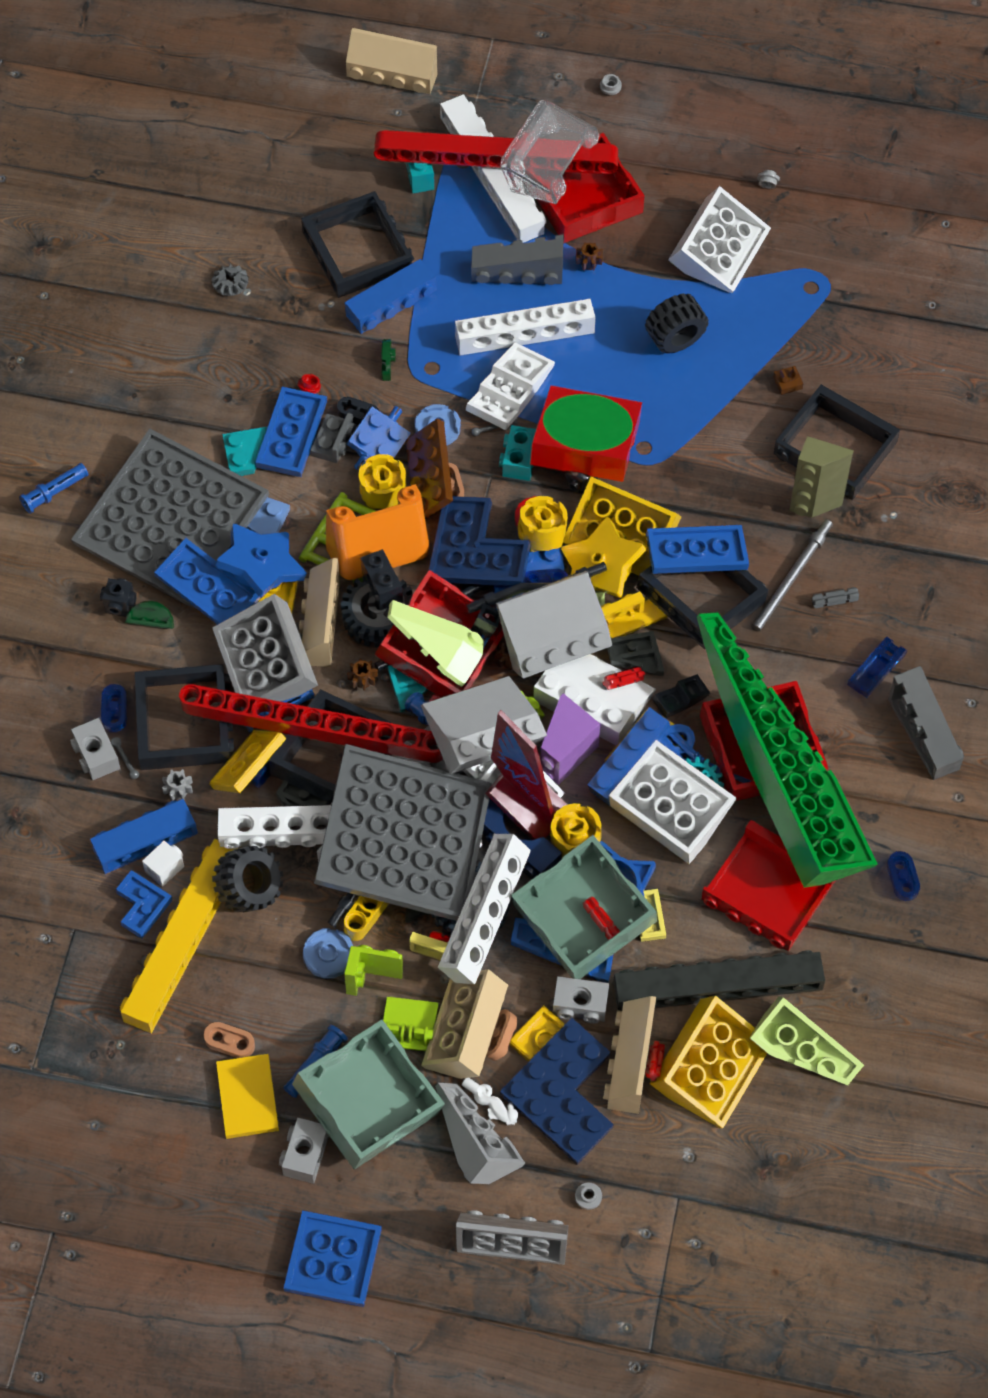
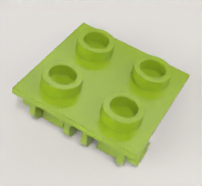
[383,997,438,1051]

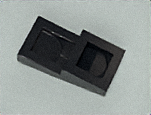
[652,674,710,718]

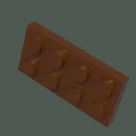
[406,418,453,519]

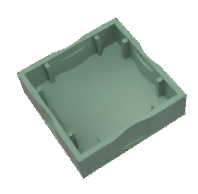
[511,835,657,979]
[292,1020,445,1170]

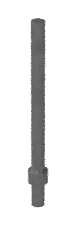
[752,519,833,631]

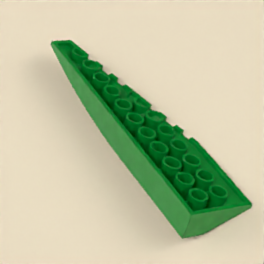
[697,612,878,888]

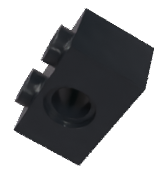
[361,549,403,610]

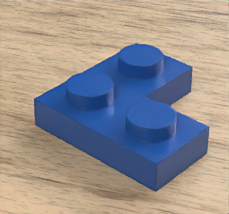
[116,870,173,939]

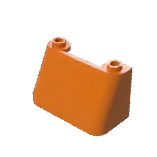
[326,484,429,580]

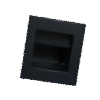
[470,603,500,649]

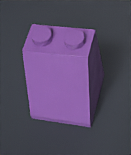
[541,693,600,785]

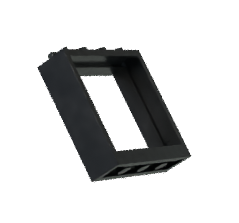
[301,191,414,298]
[773,384,900,500]
[636,566,769,650]
[135,664,234,770]
[269,689,394,804]

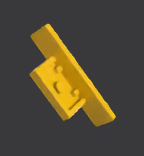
[601,592,668,638]

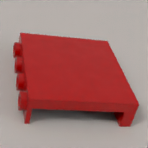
[701,820,836,951]

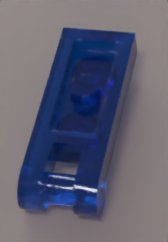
[847,637,907,698]

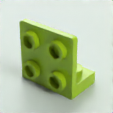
[345,945,403,996]

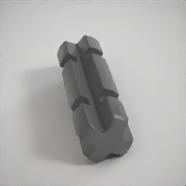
[811,587,859,608]

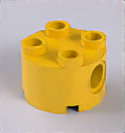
[359,454,406,509]
[518,496,568,552]
[551,803,601,858]

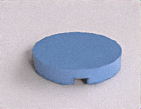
[414,404,461,445]
[303,928,353,979]

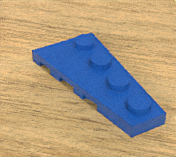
[511,918,614,983]

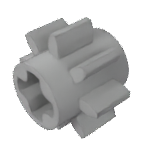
[162,769,193,801]

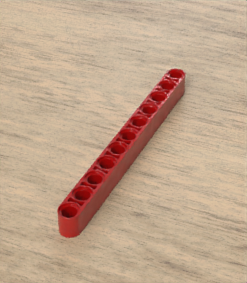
[374,130,618,174]
[179,684,443,763]

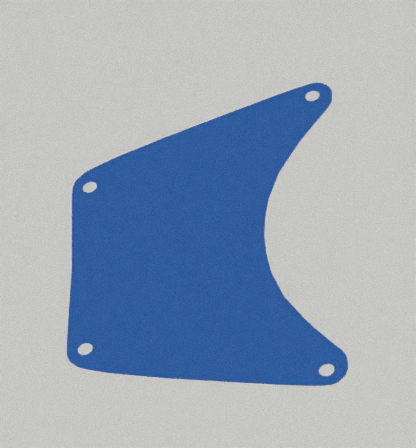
[408,165,831,465]

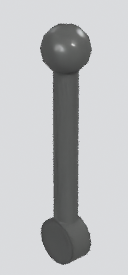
[471,418,517,437]
[111,737,139,779]

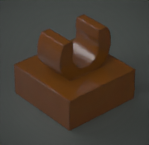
[773,366,804,395]

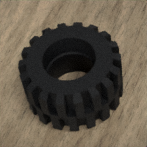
[645,293,709,354]
[212,846,283,913]

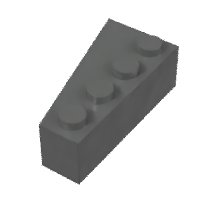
[471,235,564,285]
[888,666,964,780]

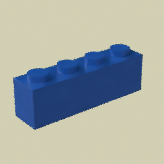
[345,259,437,334]
[587,707,671,806]
[90,799,198,874]

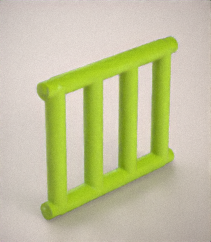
[299,492,376,583]

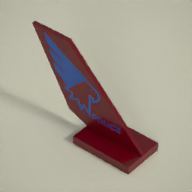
[485,710,567,840]

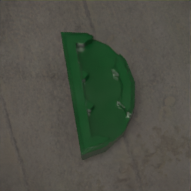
[381,339,396,381]
[125,601,174,629]

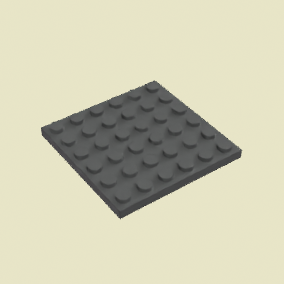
[71,429,270,608]
[314,744,492,921]

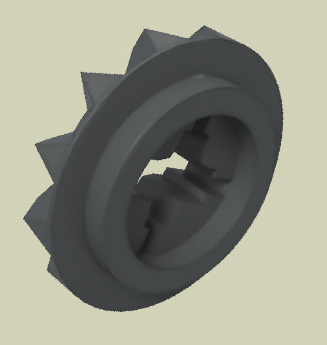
[212,263,248,296]

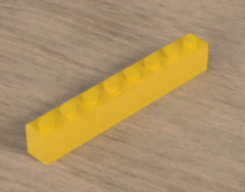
[120,839,238,1034]

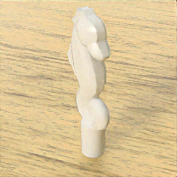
[462,1078,518,1126]

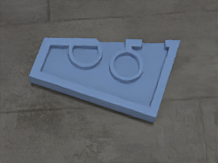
[247,497,290,535]

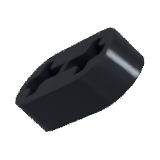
[337,397,379,425]

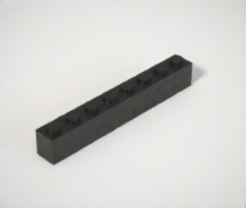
[614,950,825,1011]

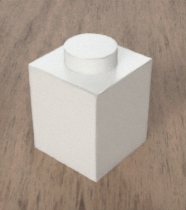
[142,841,184,887]

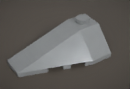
[435,1083,525,1184]

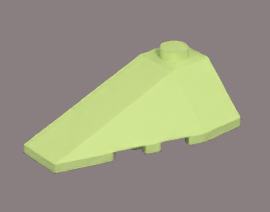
[388,600,484,687]
[750,996,864,1085]

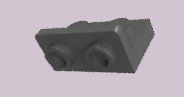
[311,413,356,463]

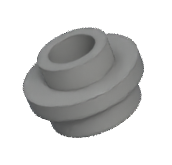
[600,74,622,95]
[757,170,780,189]
[575,1183,602,1210]

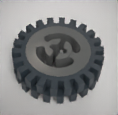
[341,576,413,648]

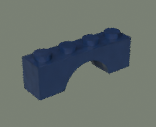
[482,798,562,879]

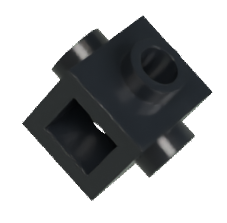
[100,578,137,617]

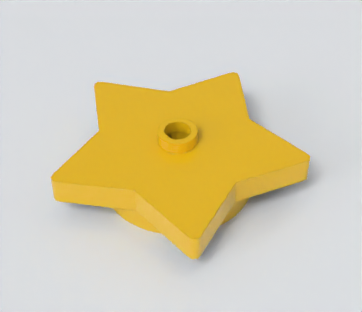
[561,517,646,598]

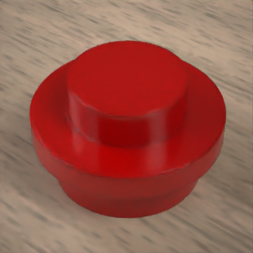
[298,374,321,394]

